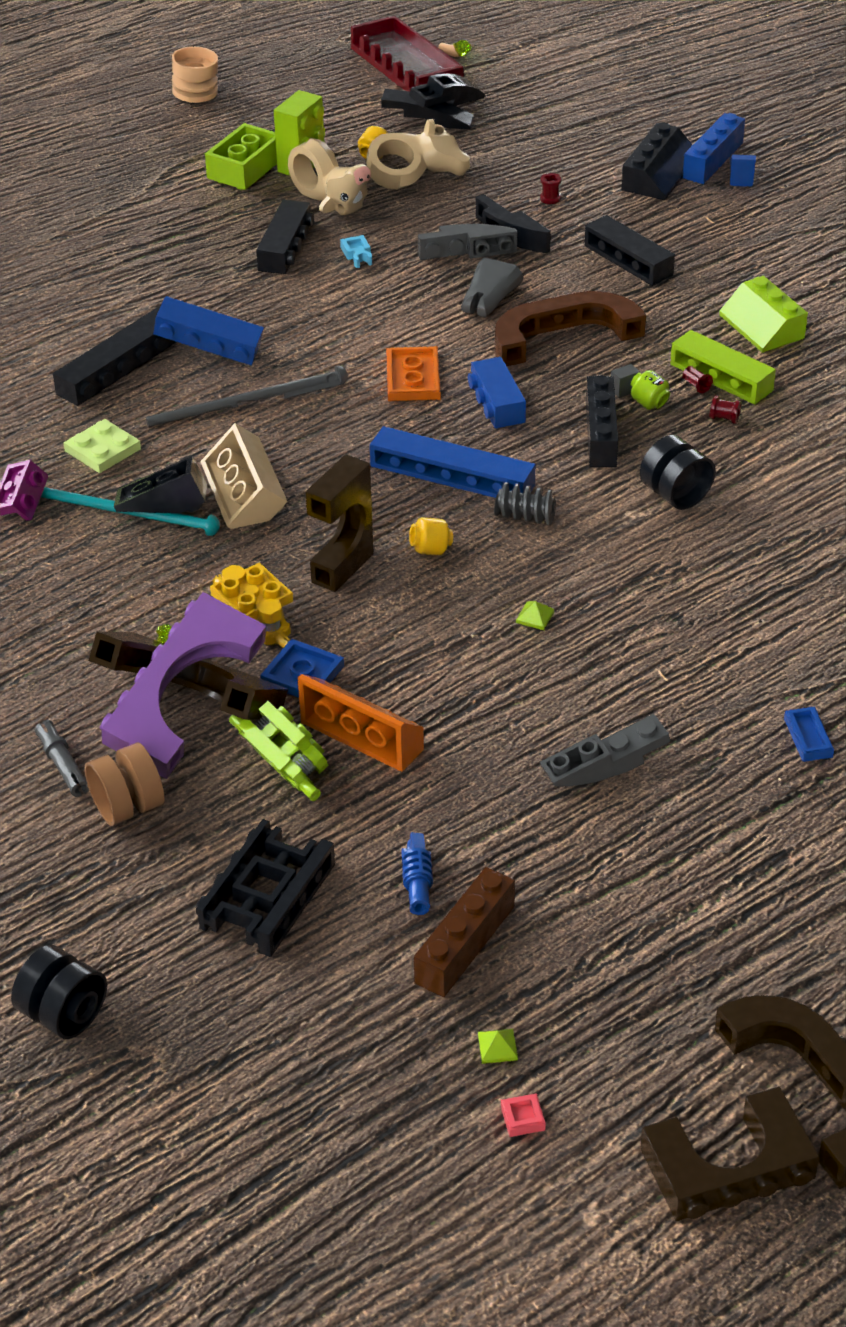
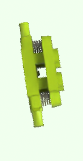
[229,701,329,801]

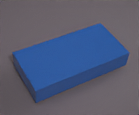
[784,707,834,762]

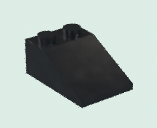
[114,456,207,513]

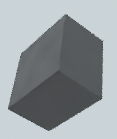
[611,364,640,398]

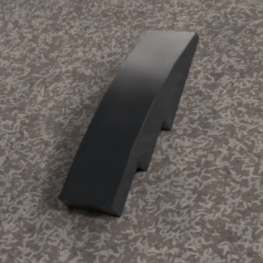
[381,89,474,130]

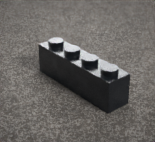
[256,200,314,274]
[584,215,675,286]
[586,375,618,467]

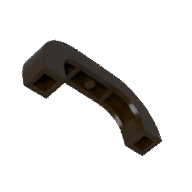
[715,995,846,1189]

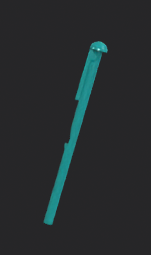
[41,487,220,536]

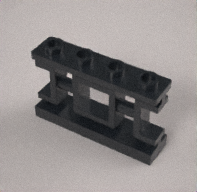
[196,819,335,957]

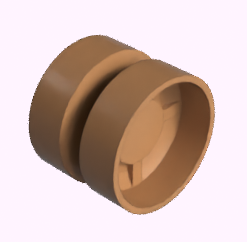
[84,742,165,826]

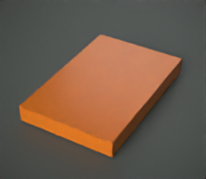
[386,346,441,401]

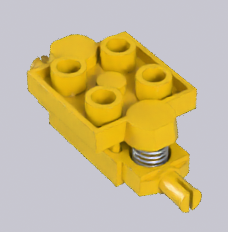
[210,562,293,648]

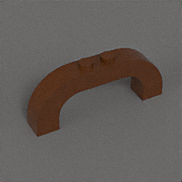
[495,291,646,366]

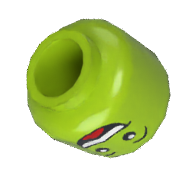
[630,370,671,410]

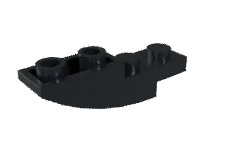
[409,73,485,108]
[476,194,551,253]

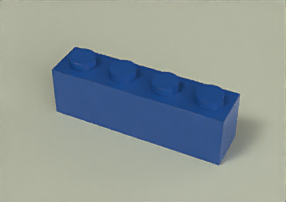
[683,113,745,184]
[153,296,264,366]

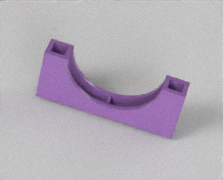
[100,592,266,779]

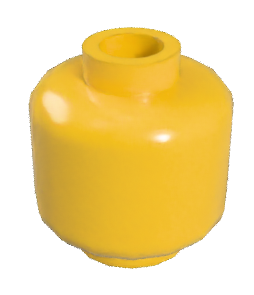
[409,517,453,555]

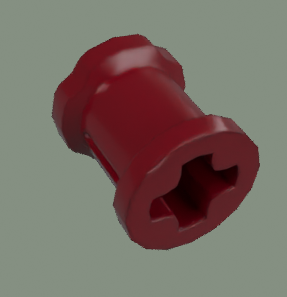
[540,173,562,204]
[709,395,742,424]

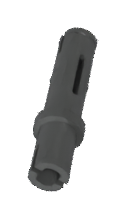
[34,720,89,797]

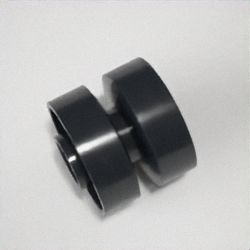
[640,435,716,510]
[11,945,107,1039]

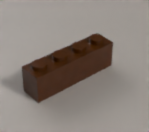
[414,867,515,997]

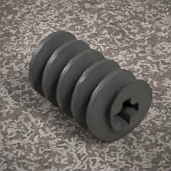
[494,482,556,525]

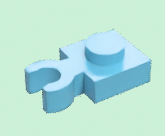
[340,235,372,268]

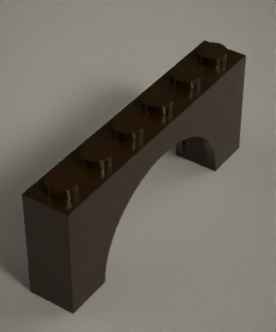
[88,631,288,720]

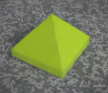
[516,601,554,631]
[478,1029,518,1064]

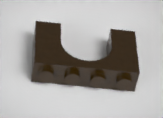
[305,454,374,592]
[640,1086,819,1222]

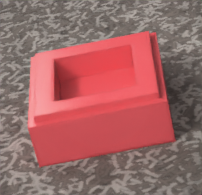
[501,1093,546,1137]

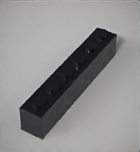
[53,305,177,406]

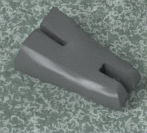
[461,257,524,318]

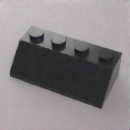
[621,122,692,200]

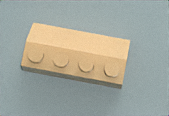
[200,423,288,529]

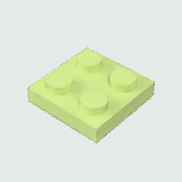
[63,419,141,473]

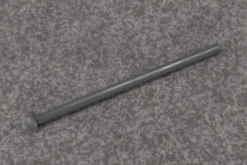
[146,365,348,427]

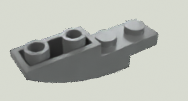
[418,224,517,260]
[540,714,671,787]

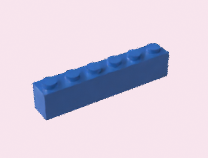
[370,426,536,498]

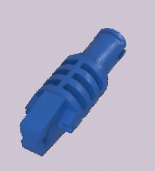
[401,832,433,915]

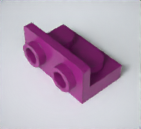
[0,460,48,521]

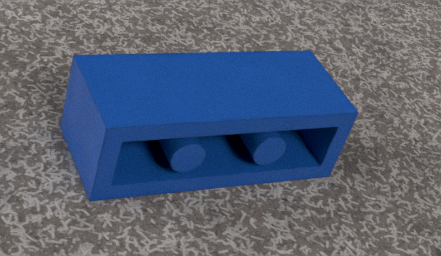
[468,357,526,428]

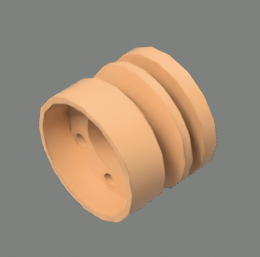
[172,46,218,103]

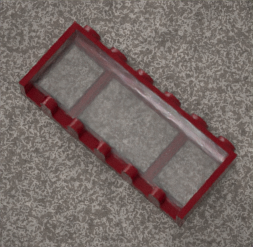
[351,15,464,92]

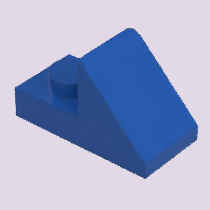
[729,154,756,187]

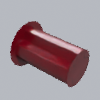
[683,366,713,393]

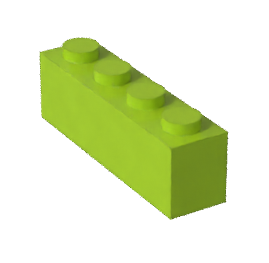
[670,330,776,405]

